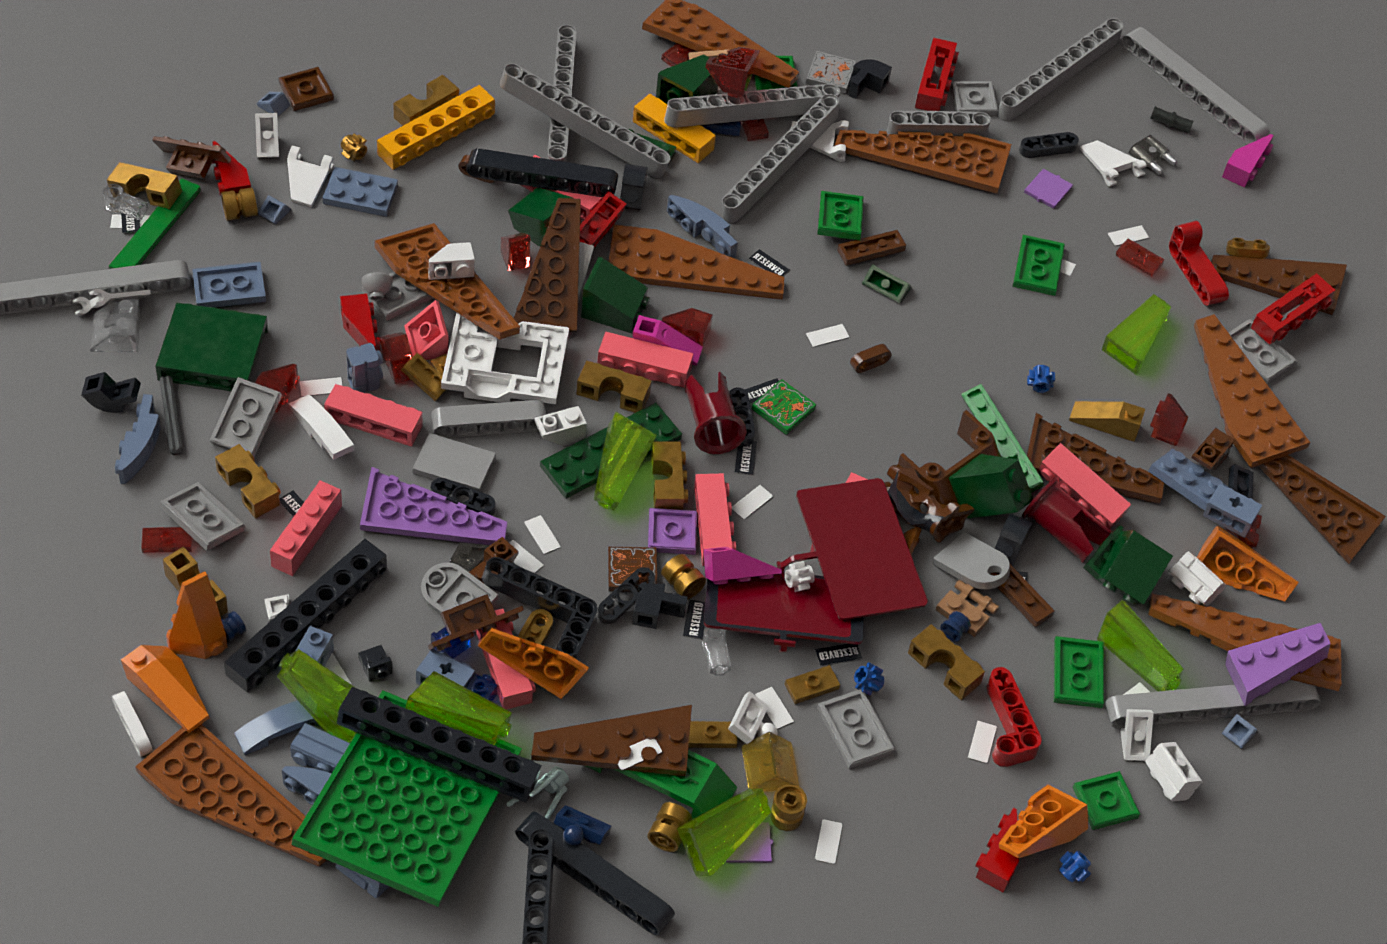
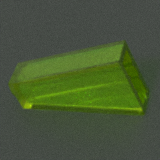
[1102,294,1171,375]
[594,412,657,511]
[1097,600,1184,692]
[277,649,356,743]
[405,671,512,745]
[677,788,771,876]

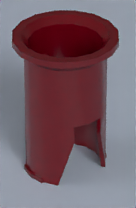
[684,372,747,454]
[1022,476,1112,563]

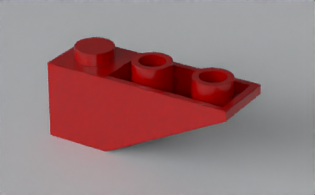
[212,141,251,196]
[340,293,380,351]
[975,807,1019,892]

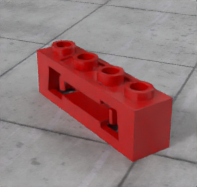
[915,37,959,111]
[580,191,627,250]
[1251,273,1335,345]

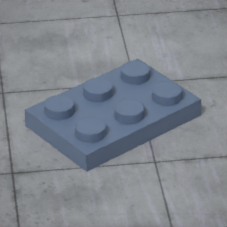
[323,167,398,217]
[192,262,266,307]
[1148,449,1228,511]

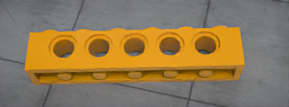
[377,85,495,170]

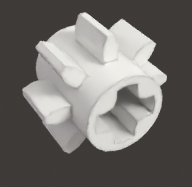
[785,561,814,592]

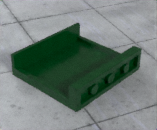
[155,302,268,391]

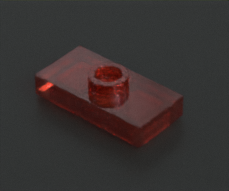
[661,43,698,67]
[741,119,769,141]
[1115,238,1165,277]
[141,527,193,553]

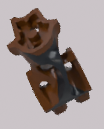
[884,464,975,543]

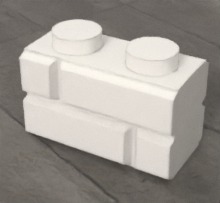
[1169,551,1227,606]
[1145,742,1203,802]

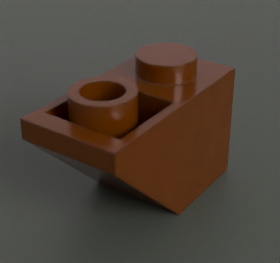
[1191,427,1235,470]

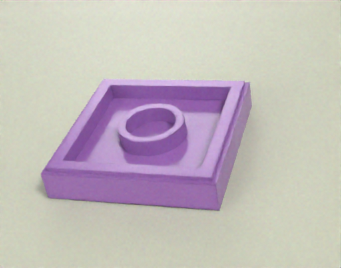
[648,508,697,555]

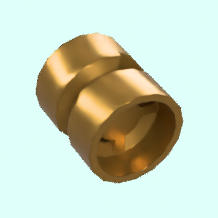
[221,188,258,221]
[661,554,707,599]
[770,784,807,831]
[647,802,692,852]

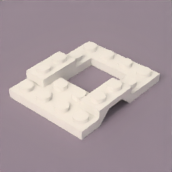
[441,312,569,404]

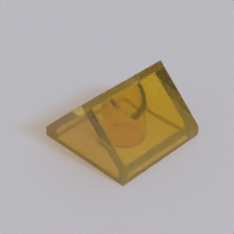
[741,732,799,793]

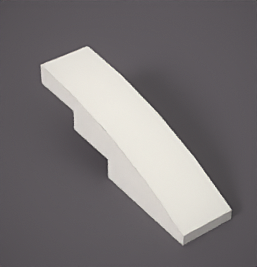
[288,394,354,460]

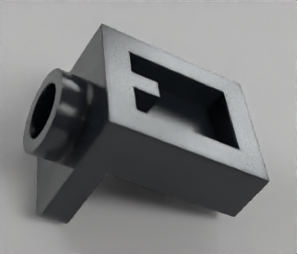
[358,645,393,681]

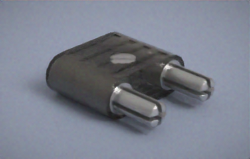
[1129,135,1178,175]

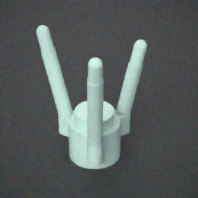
[506,766,569,820]

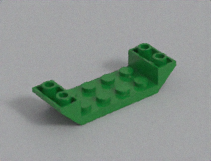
[586,750,737,829]

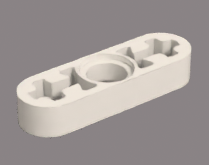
[112,691,153,757]

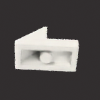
[255,113,279,158]
[1120,709,1154,761]

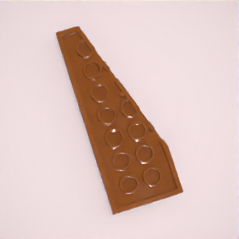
[642,0,799,88]
[834,130,1012,194]
[375,223,520,340]
[609,225,785,300]
[1194,314,1310,468]
[1148,593,1342,691]
[135,724,326,867]

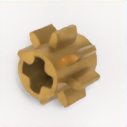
[341,133,367,161]

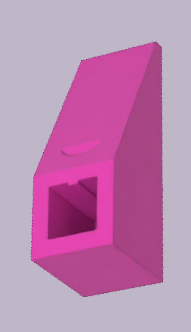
[1222,134,1274,188]
[633,315,703,366]
[704,547,782,584]

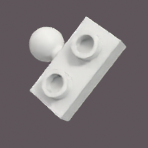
[728,691,778,744]

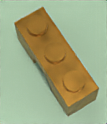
[393,74,459,126]
[107,162,182,209]
[576,360,652,413]
[651,442,688,510]
[215,444,281,519]
[163,547,228,617]
[908,624,985,700]

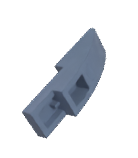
[667,195,738,258]
[115,394,161,484]
[282,766,332,805]

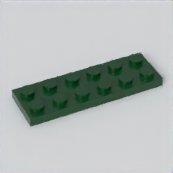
[540,403,682,499]

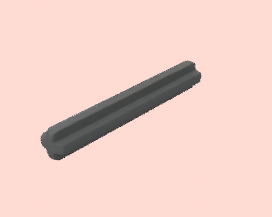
[160,376,183,455]

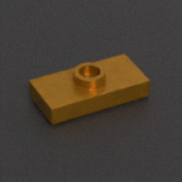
[401,353,446,401]
[784,665,840,704]
[688,721,737,748]

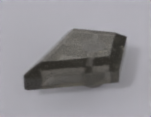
[450,542,490,571]

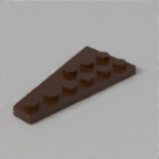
[514,198,581,332]
[1211,255,1347,315]
[1027,413,1164,504]
[1258,455,1386,564]
[531,705,692,776]

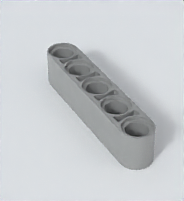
[887,111,991,137]
[431,400,546,438]

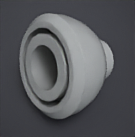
[361,272,393,301]

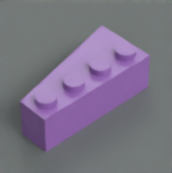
[1225,623,1331,706]

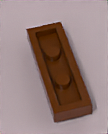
[837,230,906,266]
[990,563,1055,627]

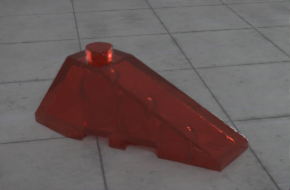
[705,47,760,97]

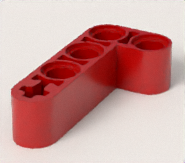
[1169,221,1229,306]
[986,667,1042,767]

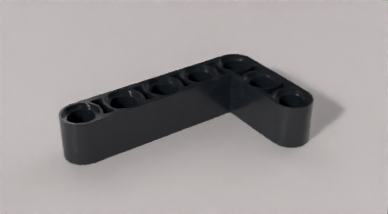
[482,557,598,659]

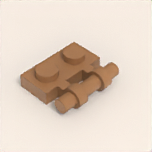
[936,580,999,637]

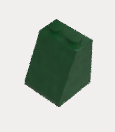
[656,54,721,104]
[508,187,582,247]
[581,257,650,334]
[949,454,1033,518]
[1098,530,1173,606]

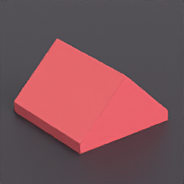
[404,300,448,360]

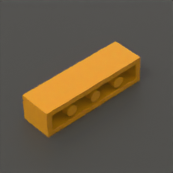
[633,94,716,163]

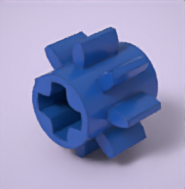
[1027,365,1055,393]
[854,662,884,695]
[1059,851,1091,883]

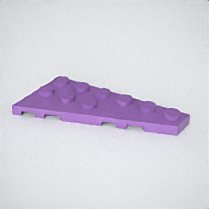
[360,467,507,545]

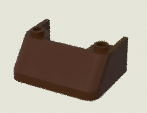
[898,410,1001,508]

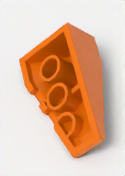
[1197,525,1299,601]
[166,571,228,659]
[478,628,589,699]
[121,645,209,733]
[999,785,1088,858]

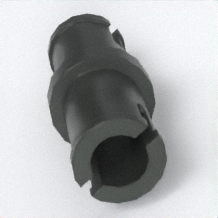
[1150,106,1194,133]

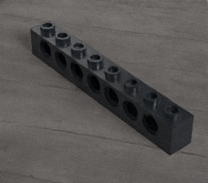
[224,539,387,692]
[336,687,542,803]

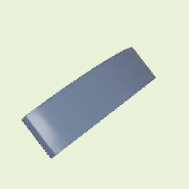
[234,695,338,755]

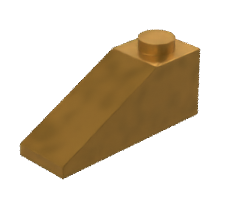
[1069,401,1145,442]

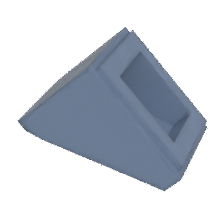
[257,92,290,116]
[258,195,291,224]
[1222,714,1258,749]

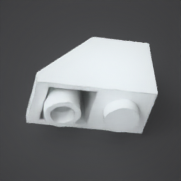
[428,242,475,280]
[534,406,587,446]

